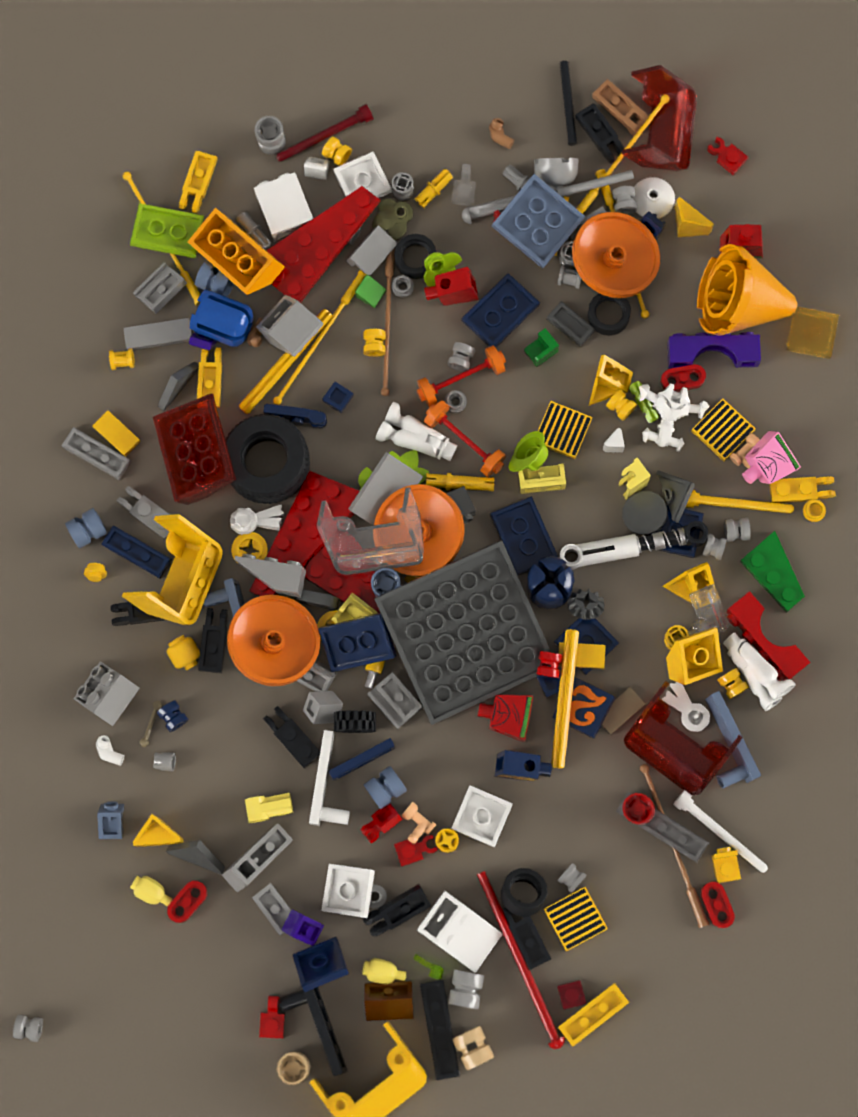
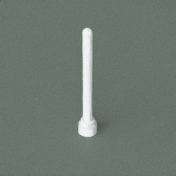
[673,790,768,873]

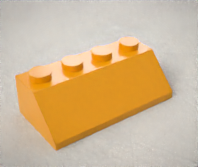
[188,208,285,295]

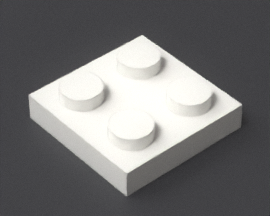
[333,152,392,198]
[451,786,513,848]
[321,864,375,918]

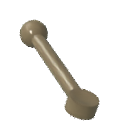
[140,701,162,747]

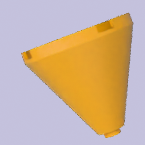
[697,244,797,336]

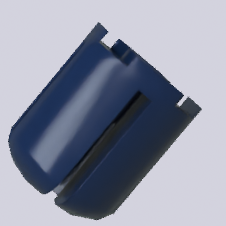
[527,556,574,609]

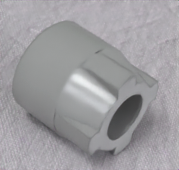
[153,752,176,771]

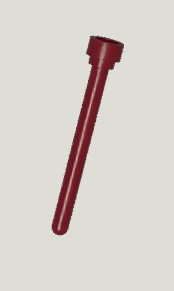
[276,104,374,162]

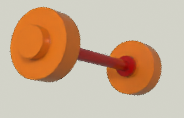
[416,345,506,407]
[424,400,507,477]

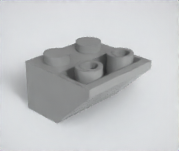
[256,295,324,357]
[73,661,140,726]

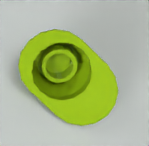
[508,431,548,472]

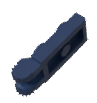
[263,404,327,429]

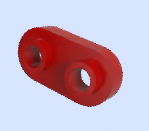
[661,364,706,392]
[167,881,208,923]
[701,882,735,928]

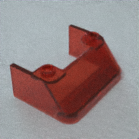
[622,65,697,171]
[624,681,743,795]

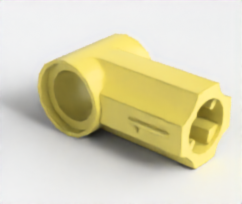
[245,793,293,823]

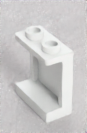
[254,172,313,242]

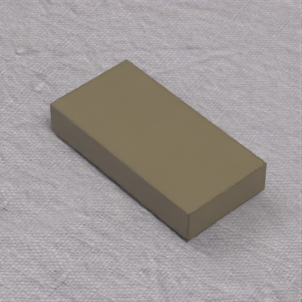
[602,687,645,735]

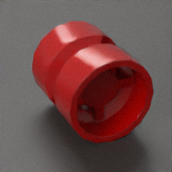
[622,793,655,825]

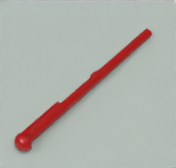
[477,871,565,1049]

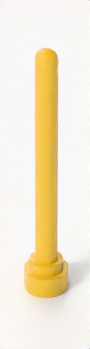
[686,490,794,513]

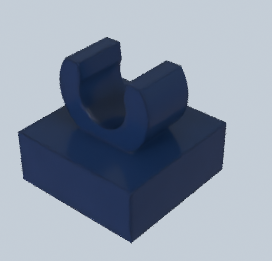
[640,211,666,240]

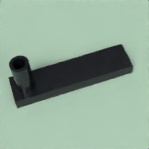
[279,987,348,1077]

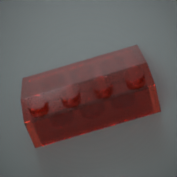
[153,393,236,505]

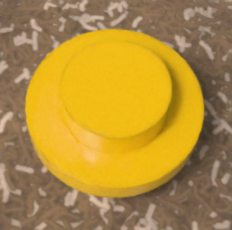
[803,499,826,522]
[84,563,107,582]

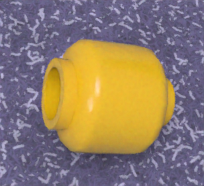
[166,635,200,670]

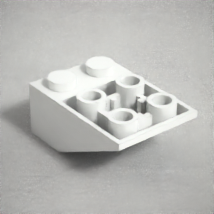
[417,891,503,973]

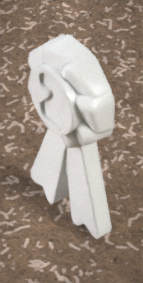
[230,505,284,535]
[661,682,710,732]

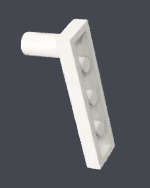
[309,730,350,826]

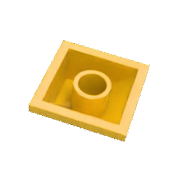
[666,627,723,685]

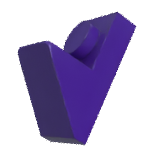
[282,909,324,946]

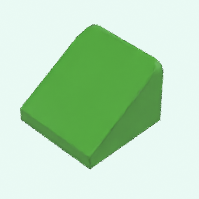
[355,275,387,308]

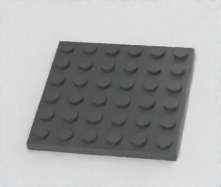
[374,540,551,725]

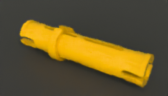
[426,473,495,492]

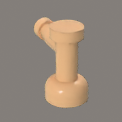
[729,433,760,469]
[401,802,437,844]

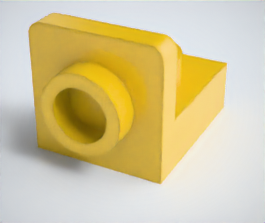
[711,847,741,883]

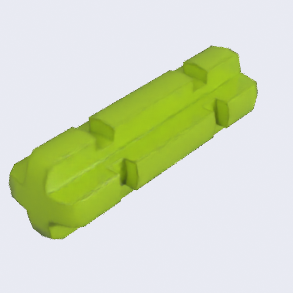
[629,381,660,423]

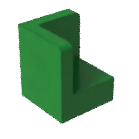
[524,328,559,367]

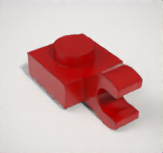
[360,803,403,843]
[259,996,285,1039]

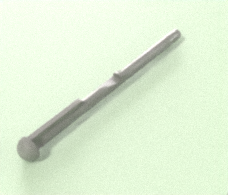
[462,170,634,224]

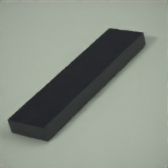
[420,980,460,1081]

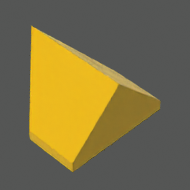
[675,197,714,237]
[589,355,633,406]
[662,562,719,608]
[133,814,184,847]

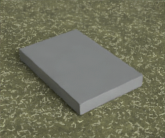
[348,452,423,526]

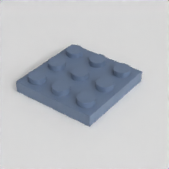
[491,174,586,269]

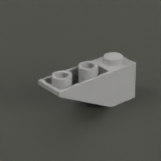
[235,554,306,598]

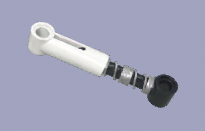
[560,521,708,570]

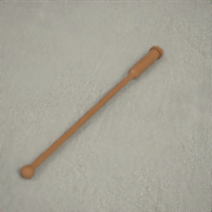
[381,248,395,396]
[640,764,710,928]

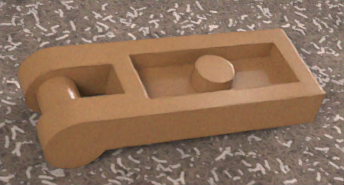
[592,79,652,136]

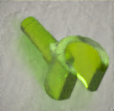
[413,954,444,980]

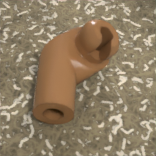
[489,118,514,149]
[246,318,263,347]

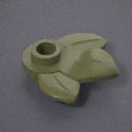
[372,198,413,241]

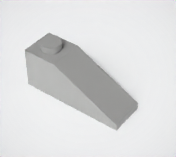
[222,823,293,892]

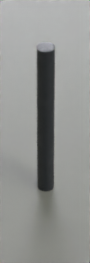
[560,61,577,146]

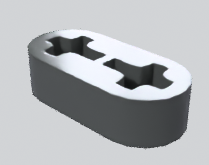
[294,589,339,610]

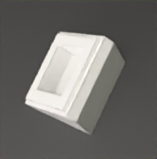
[304,157,330,180]
[603,428,625,453]

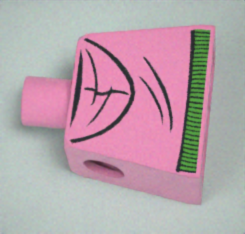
[742,431,801,484]

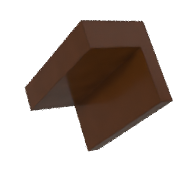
[364,981,414,1021]

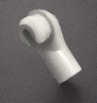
[96,735,125,766]

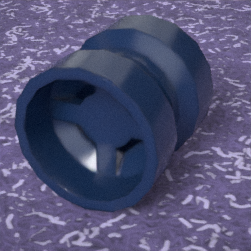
[157,700,189,732]

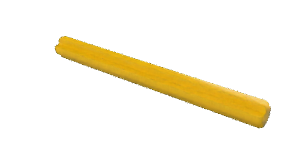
[239,309,332,414]
[551,629,579,769]

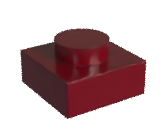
[557,980,587,1010]

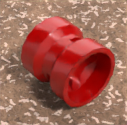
[536,651,563,678]

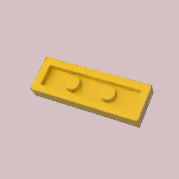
[558,983,630,1047]

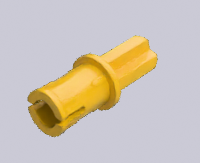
[414,169,453,208]

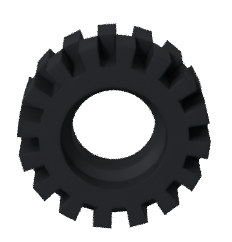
[334,710,376,733]

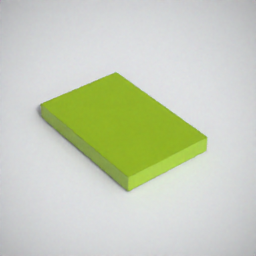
[130,203,204,258]

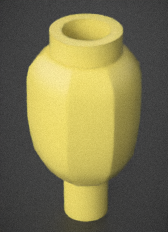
[130,876,173,906]
[362,958,406,984]

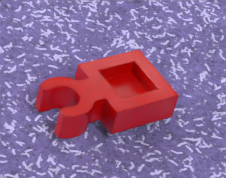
[707,136,748,175]
[394,835,438,867]

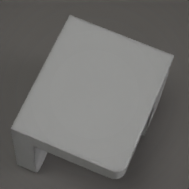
[303,691,343,724]

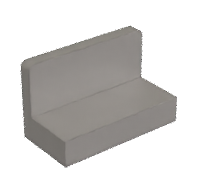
[346,225,397,276]

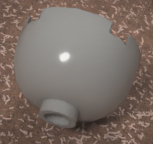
[534,158,578,191]

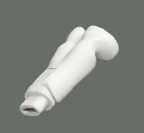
[376,402,458,461]
[723,632,796,711]

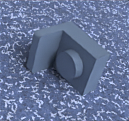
[97,801,124,839]

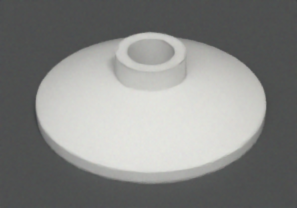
[633,177,675,219]

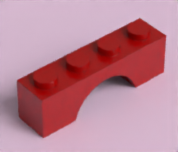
[726,591,811,681]

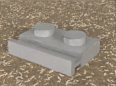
[133,262,187,314]
[367,672,423,730]

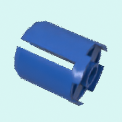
[190,290,253,347]

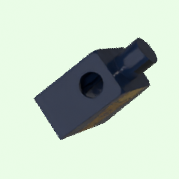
[495,750,552,781]

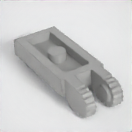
[117,486,170,540]

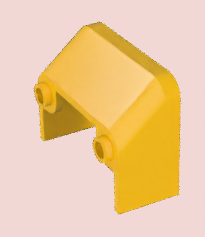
[122,514,223,625]
[309,1021,427,1117]

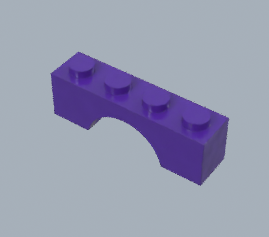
[667,332,761,369]

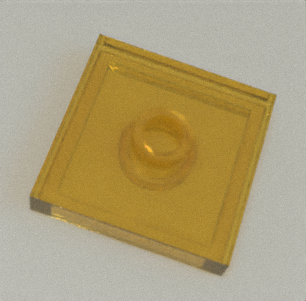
[786,306,839,359]

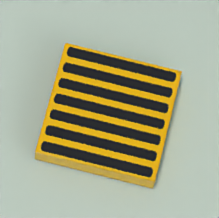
[691,398,756,462]
[538,401,593,459]
[544,887,608,951]

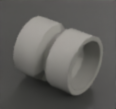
[255,116,286,155]
[448,970,484,1009]

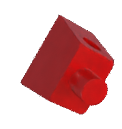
[424,266,479,306]

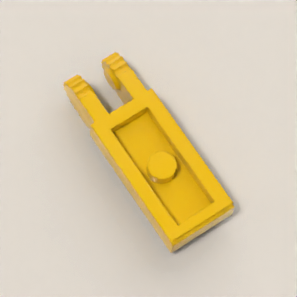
[179,150,218,214]
[197,347,222,408]
[770,476,836,503]

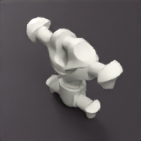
[639,383,709,452]

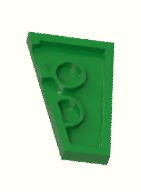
[740,531,805,613]

